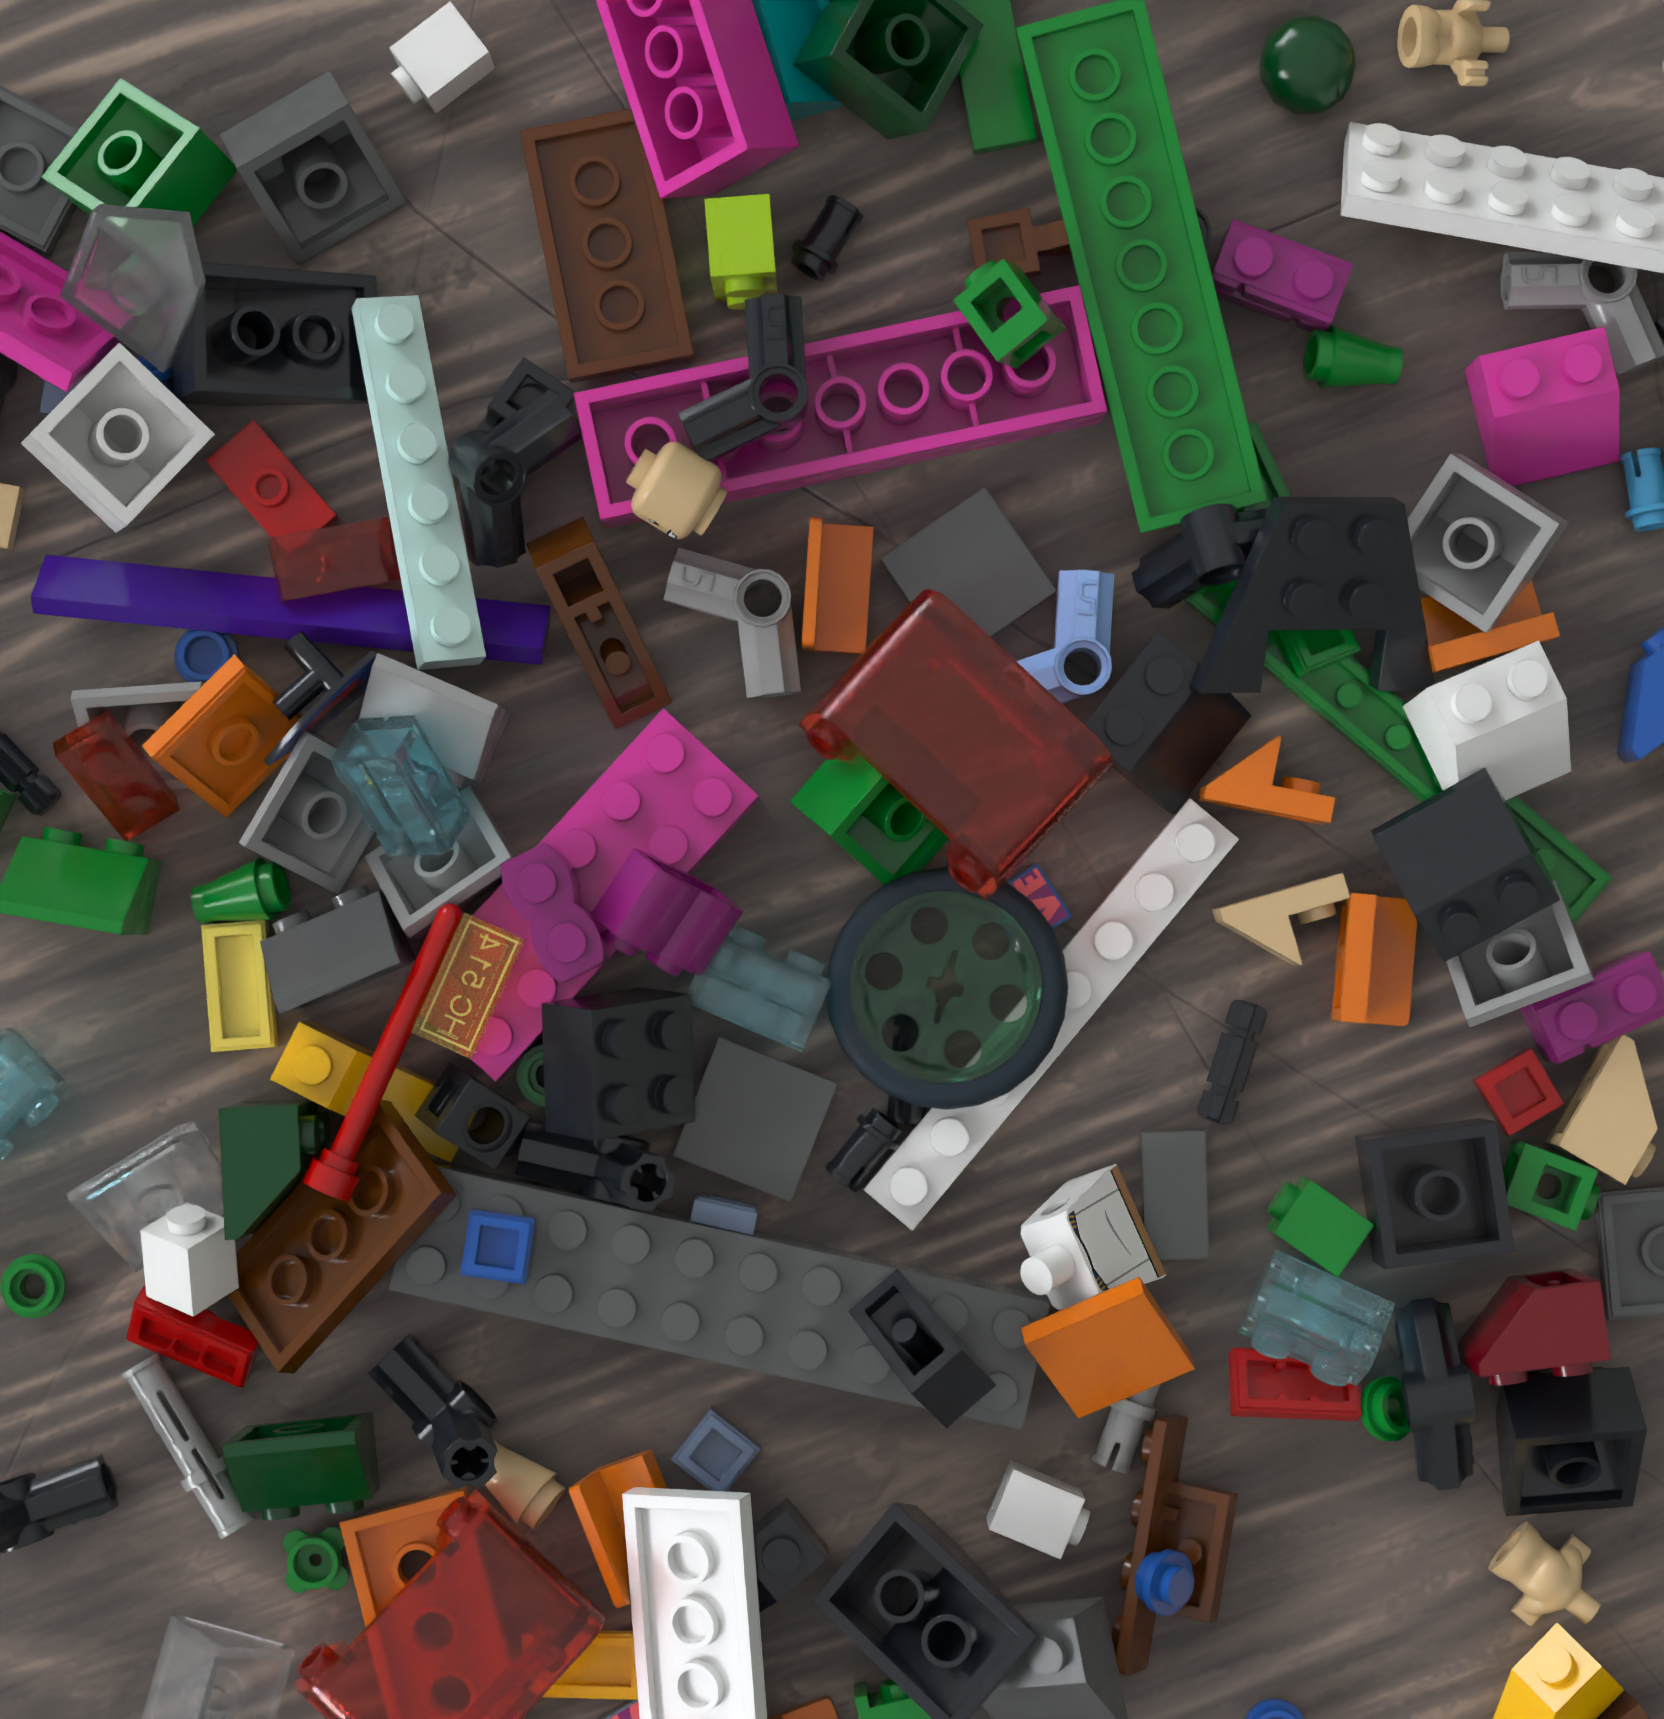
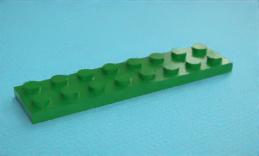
[1016,0,1267,534]

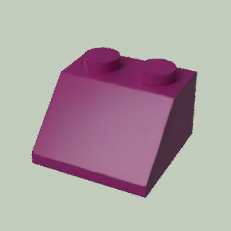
[1465,327,1620,487]

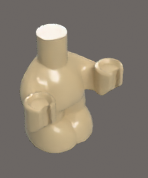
[1397,0,1510,87]
[1488,1521,1601,1626]

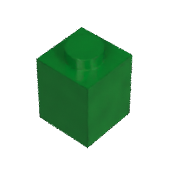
[1266,1176,1374,1278]

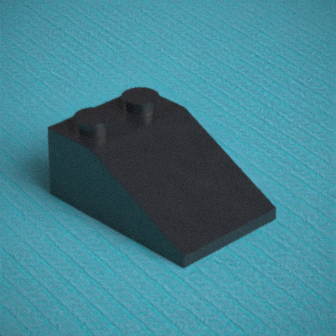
[168,261,376,406]
[811,1502,1040,1719]

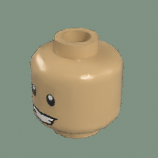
[626,441,728,539]

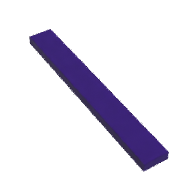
[31,555,550,665]

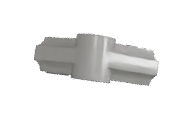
[1500,251,1664,377]
[663,547,802,699]

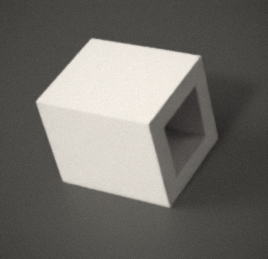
[389,2,495,114]
[140,1202,239,1317]
[986,1460,1090,1559]

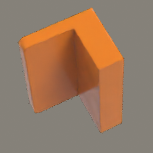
[802,517,874,656]
[1421,579,1560,674]
[1331,893,1417,1026]
[569,1448,668,1608]

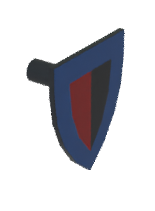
[264,631,377,766]

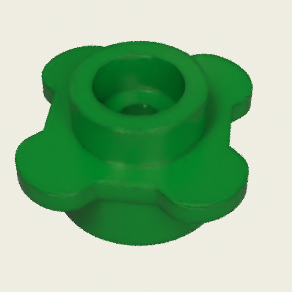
[283,1526,349,1593]

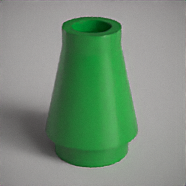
[1303,325,1403,389]
[190,858,292,924]

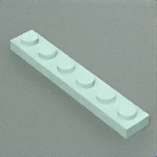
[351,295,486,670]

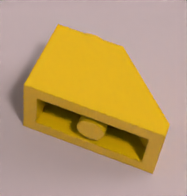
[1493,1623,1624,1719]

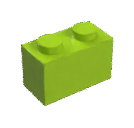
[704,194,778,310]

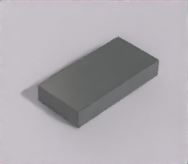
[1140,1130,1209,1260]

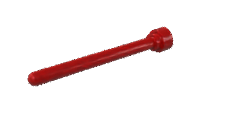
[302,903,463,1202]

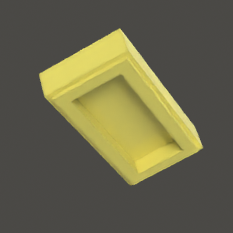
[201,920,278,1052]

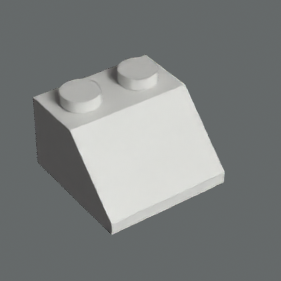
[21,343,215,533]
[1403,641,1571,800]

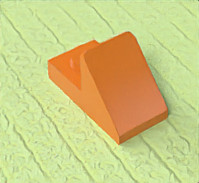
[1197,735,1335,825]

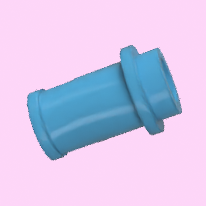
[1620,447,1664,532]

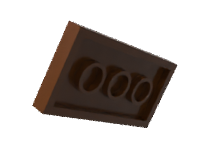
[520,109,695,383]
[228,1100,457,1374]

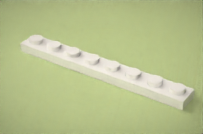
[863,798,1239,1231]

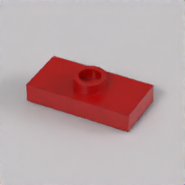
[206,420,339,559]
[126,1286,260,1388]
[1228,1348,1362,1421]

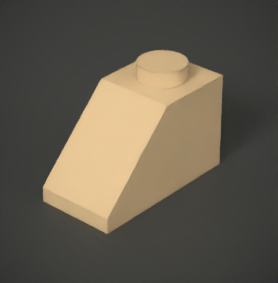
[1545,1034,1658,1185]

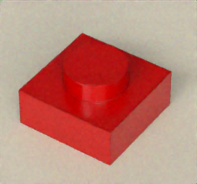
[1472,1048,1564,1136]

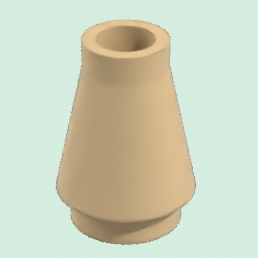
[485,1440,566,1530]

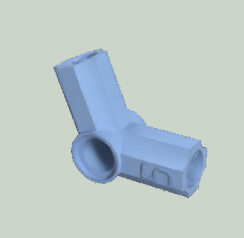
[981,570,1115,726]

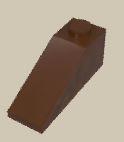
[526,517,672,729]

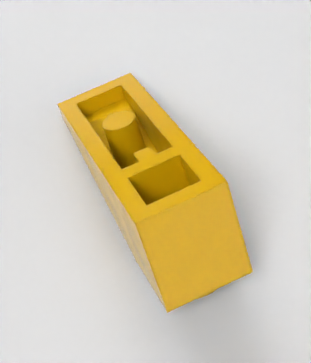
[270,1020,478,1163]

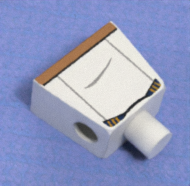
[1020,1164,1166,1310]

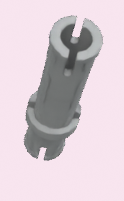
[122,1353,256,1540]

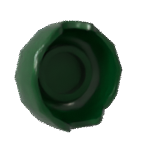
[1259,15,1356,114]

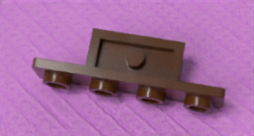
[1111,1414,1238,1676]

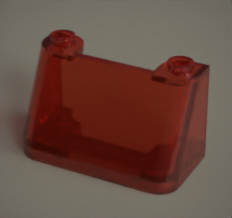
[799,589,1113,900]
[293,1489,605,1719]

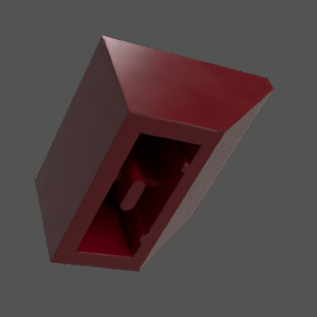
[1457,1268,1611,1385]

